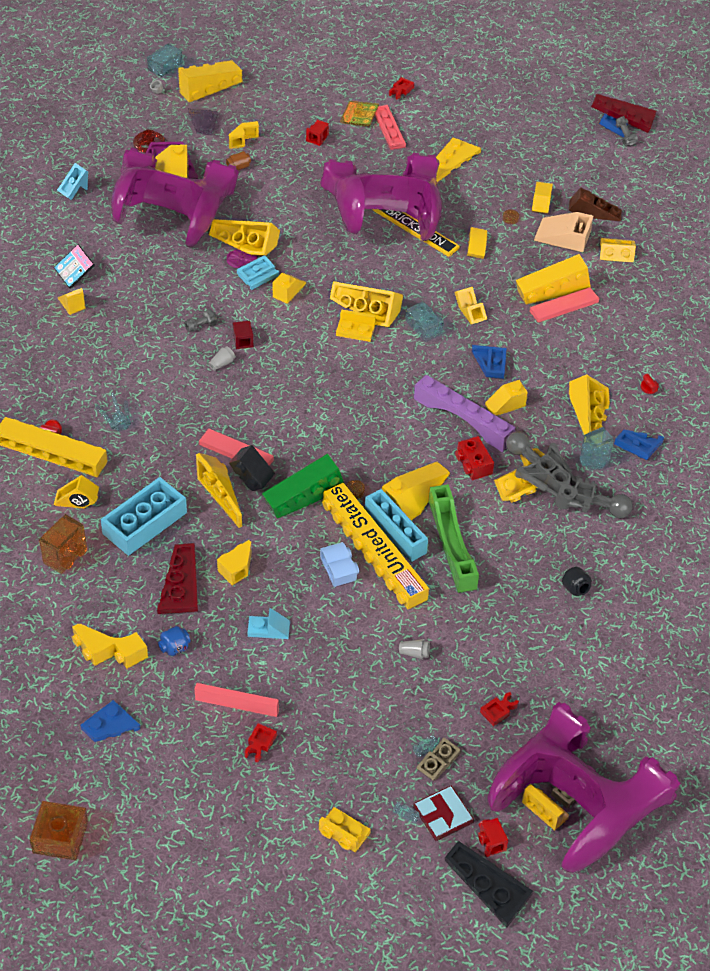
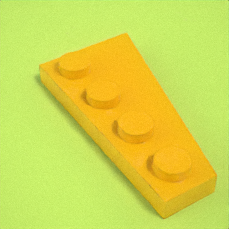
[436,138,481,182]

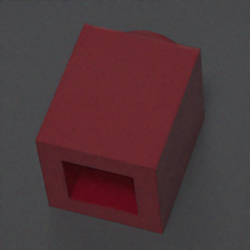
[232,320,254,349]

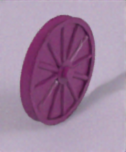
[227,249,257,268]

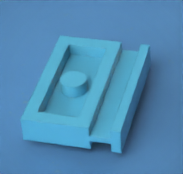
[237,255,279,290]

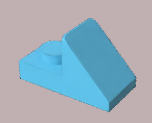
[57,163,88,200]
[248,608,290,639]

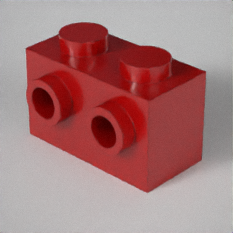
[455,436,494,480]

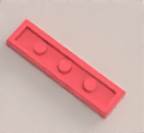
[374,105,406,150]
[530,288,599,323]
[199,429,274,466]
[194,683,279,717]

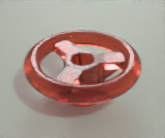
[133,129,165,153]

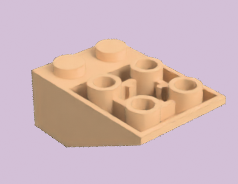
[534,212,593,252]

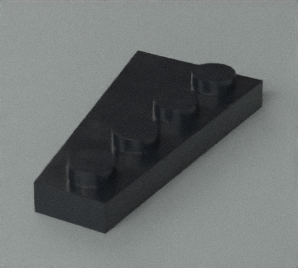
[445,841,533,928]

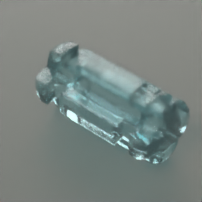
[412,735,438,757]
[393,802,420,824]

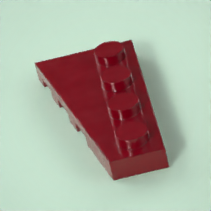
[591,94,656,133]
[157,543,198,614]

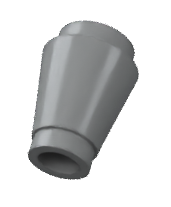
[208,346,235,371]
[399,639,430,660]

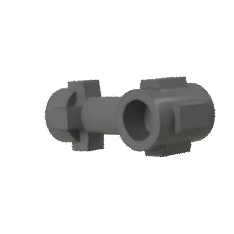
[616,116,638,147]
[185,309,218,332]

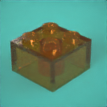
[39,514,87,574]
[30,801,88,861]

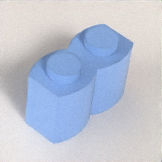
[320,542,359,587]

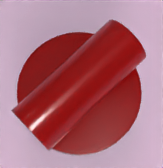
[640,373,659,394]
[40,419,62,435]

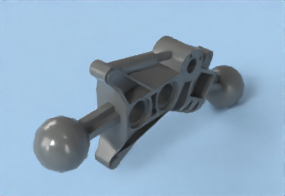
[506,432,633,518]

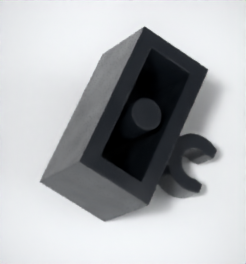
[229,445,275,491]

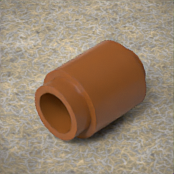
[226,151,251,170]

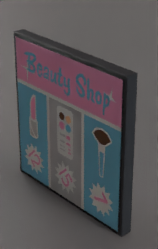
[54,244,95,289]

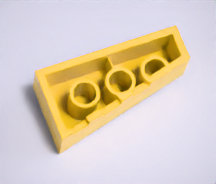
[178,60,242,103]
[516,254,591,304]

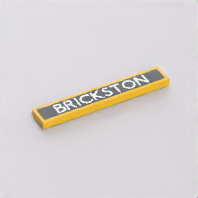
[373,209,460,257]

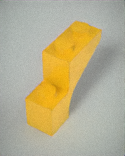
[72,624,148,669]

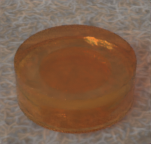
[502,209,519,224]
[346,480,365,499]

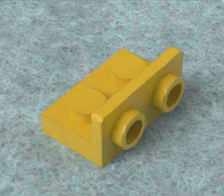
[600,238,636,262]
[336,310,376,342]
[494,465,537,503]
[522,784,569,831]
[319,807,371,853]

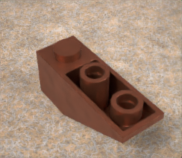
[569,187,622,222]

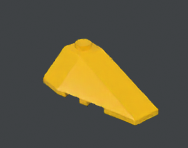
[155,145,188,178]
[209,219,280,256]
[330,282,403,327]
[569,374,610,446]
[196,453,242,528]
[382,462,450,520]

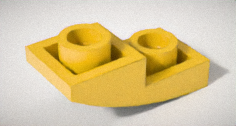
[467,227,487,259]

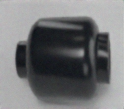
[562,567,592,596]

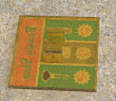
[340,101,379,126]

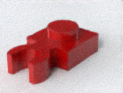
[389,77,415,100]
[480,692,519,727]
[245,723,277,762]

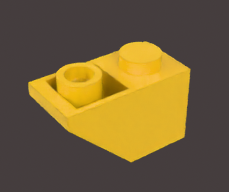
[217,540,252,586]

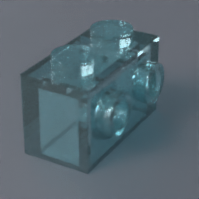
[147,43,182,77]
[405,301,444,342]
[580,427,614,472]

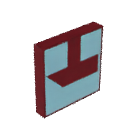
[413,785,474,841]

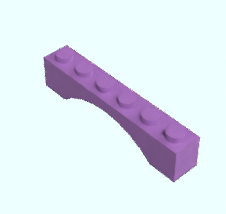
[414,375,515,452]

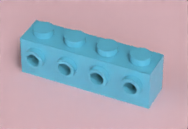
[365,489,428,562]

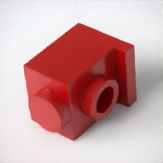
[306,120,329,146]
[478,818,508,857]

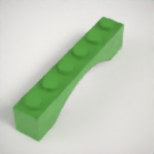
[429,484,479,593]

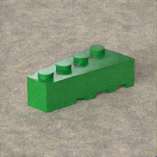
[262,453,344,519]

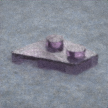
[188,108,218,135]

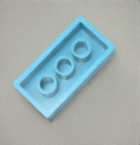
[101,477,187,556]

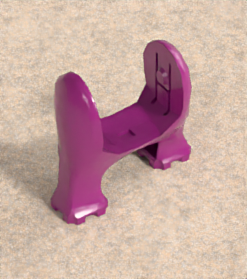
[111,147,239,247]
[320,153,442,241]
[487,702,681,873]

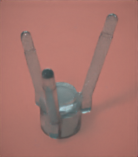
[95,392,131,431]

